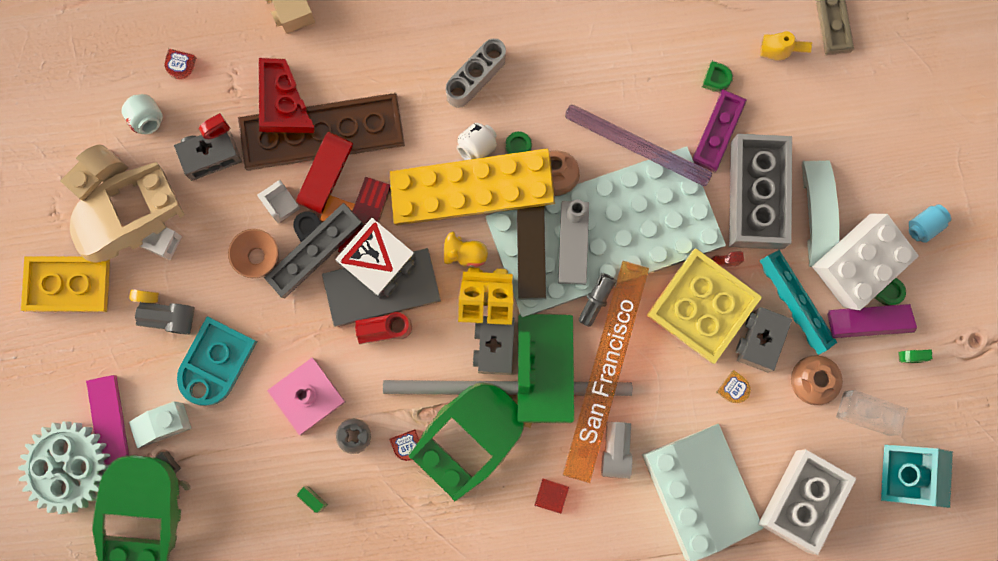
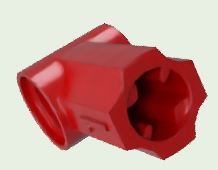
[355,312,412,345]

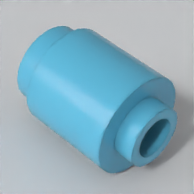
[908,204,951,243]

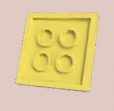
[647,248,762,364]

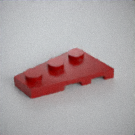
[259,58,314,133]

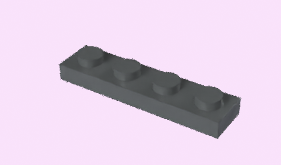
[264,203,364,299]

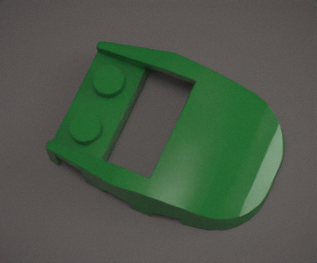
[408,382,524,502]
[92,455,181,561]

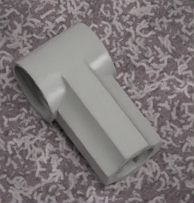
[601,422,632,479]

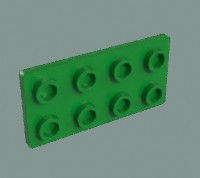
[518,314,574,423]

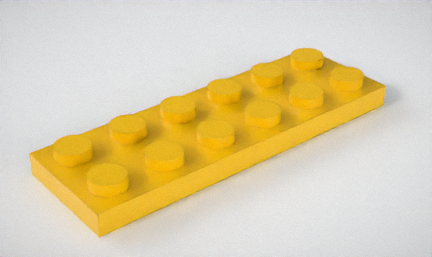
[389,148,555,226]

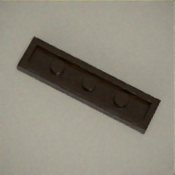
[517,206,546,300]

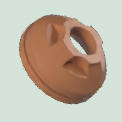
[550,150,580,196]
[228,229,279,279]
[791,355,843,405]

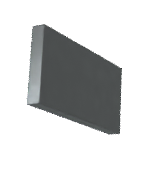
[322,248,441,327]

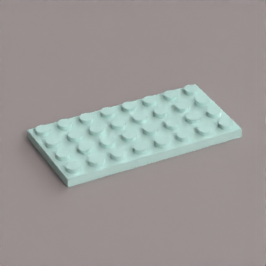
[486,147,726,317]

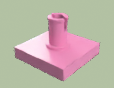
[267,357,346,435]

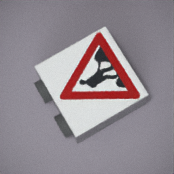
[335,218,416,299]

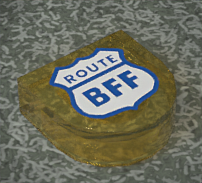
[716,370,751,404]

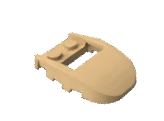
[70,162,185,262]

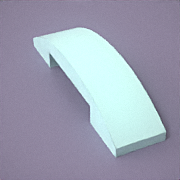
[802,161,839,267]

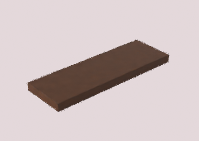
[238,93,405,171]

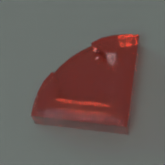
[711,251,744,267]

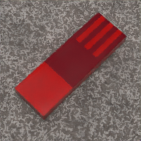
[338,176,391,253]

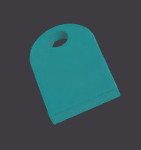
[177,316,257,406]

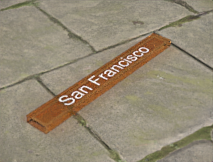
[562,261,649,483]

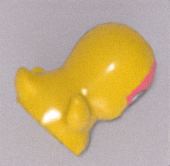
[444,231,488,267]

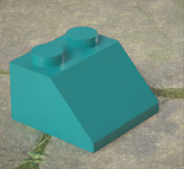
[881,445,953,508]

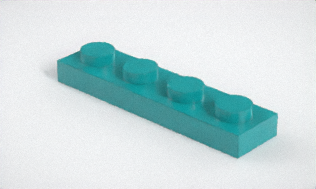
[760,250,838,355]

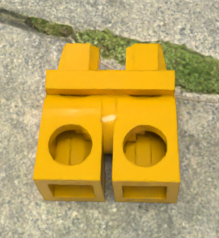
[458,267,513,325]

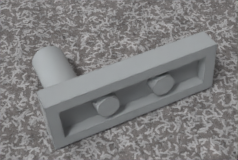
[558,200,589,285]

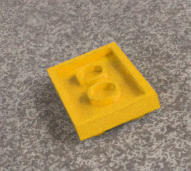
[21,256,110,312]

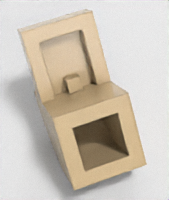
[60,144,129,201]

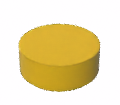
[129,290,159,303]

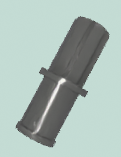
[579,273,617,327]

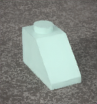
[129,401,192,449]

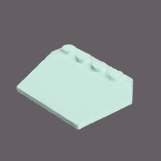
[642,424,763,561]

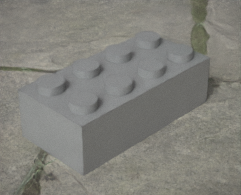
[729,134,792,250]

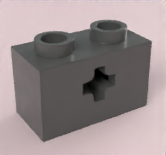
[174,131,242,181]
[736,307,792,373]
[473,316,514,375]

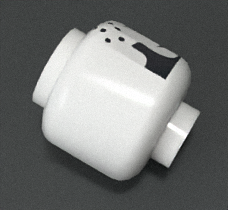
[457,123,497,160]

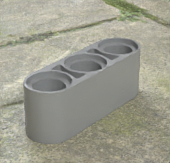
[446,38,506,108]

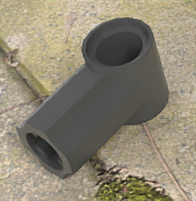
[135,302,195,335]

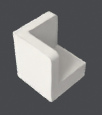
[257,180,301,224]
[139,227,182,260]

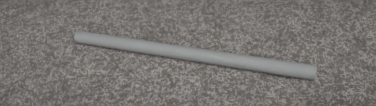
[383,380,632,396]

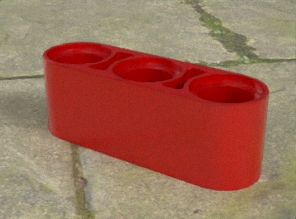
[296,131,353,214]

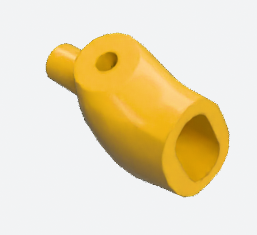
[760,31,812,61]

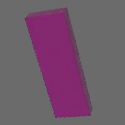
[692,89,747,172]
[827,304,917,338]

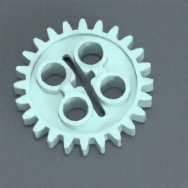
[18,421,110,514]

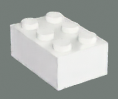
[812,214,919,310]
[758,450,857,555]

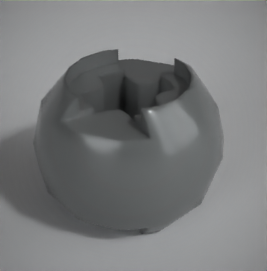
[336,418,371,454]

